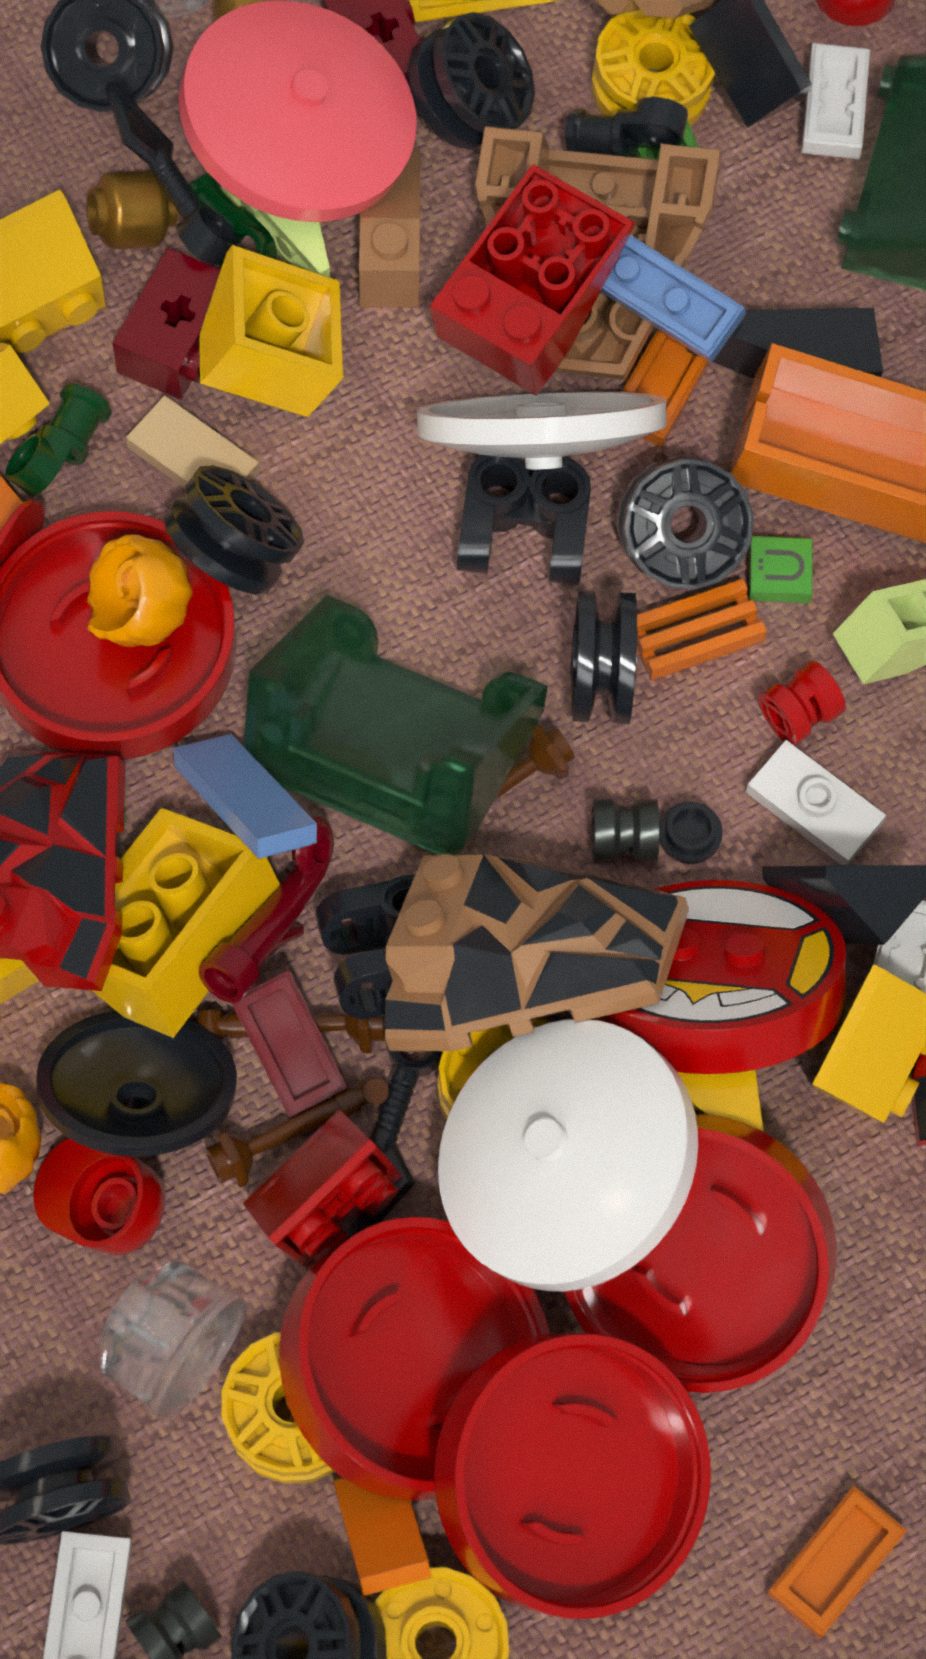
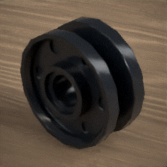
[41,0,174,112]
[408,12,535,150]
[616,456,754,590]
[164,465,304,595]
[570,591,638,724]
[0,1435,132,1545]
[231,1571,387,1659]

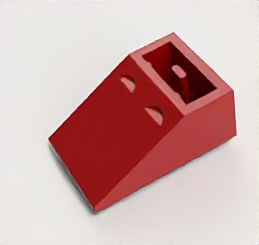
[430,164,635,396]
[242,1109,403,1269]

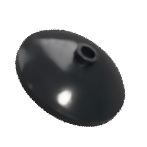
[36,1010,237,1157]

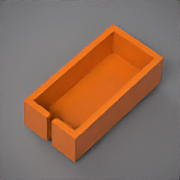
[729,343,926,543]

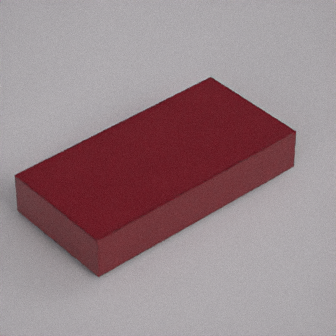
[231,970,349,1117]

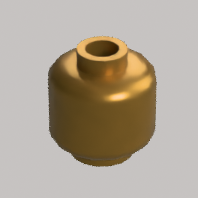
[86,171,178,249]

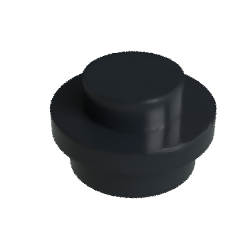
[659,802,723,864]

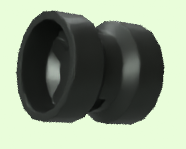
[591,799,659,862]
[125,1580,222,1659]

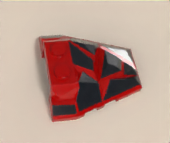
[0,750,125,991]

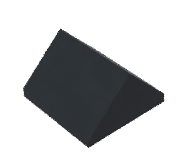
[689,0,812,128]
[762,865,926,945]

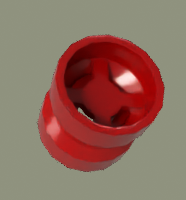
[758,660,846,746]

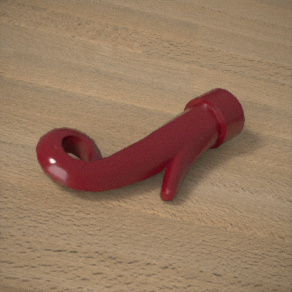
[199,816,334,1003]

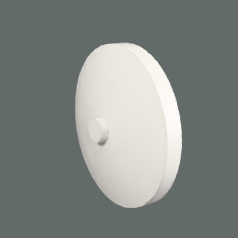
[417,392,667,469]
[438,1019,698,1291]

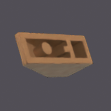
[359,148,420,308]

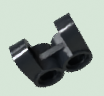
[457,455,591,585]
[315,874,415,1019]

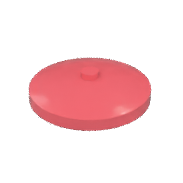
[178,0,417,222]

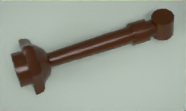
[410,724,575,852]
[197,1010,385,1054]
[205,1076,389,1188]

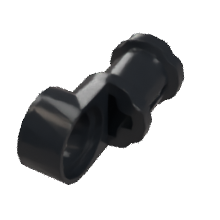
[565,97,688,158]

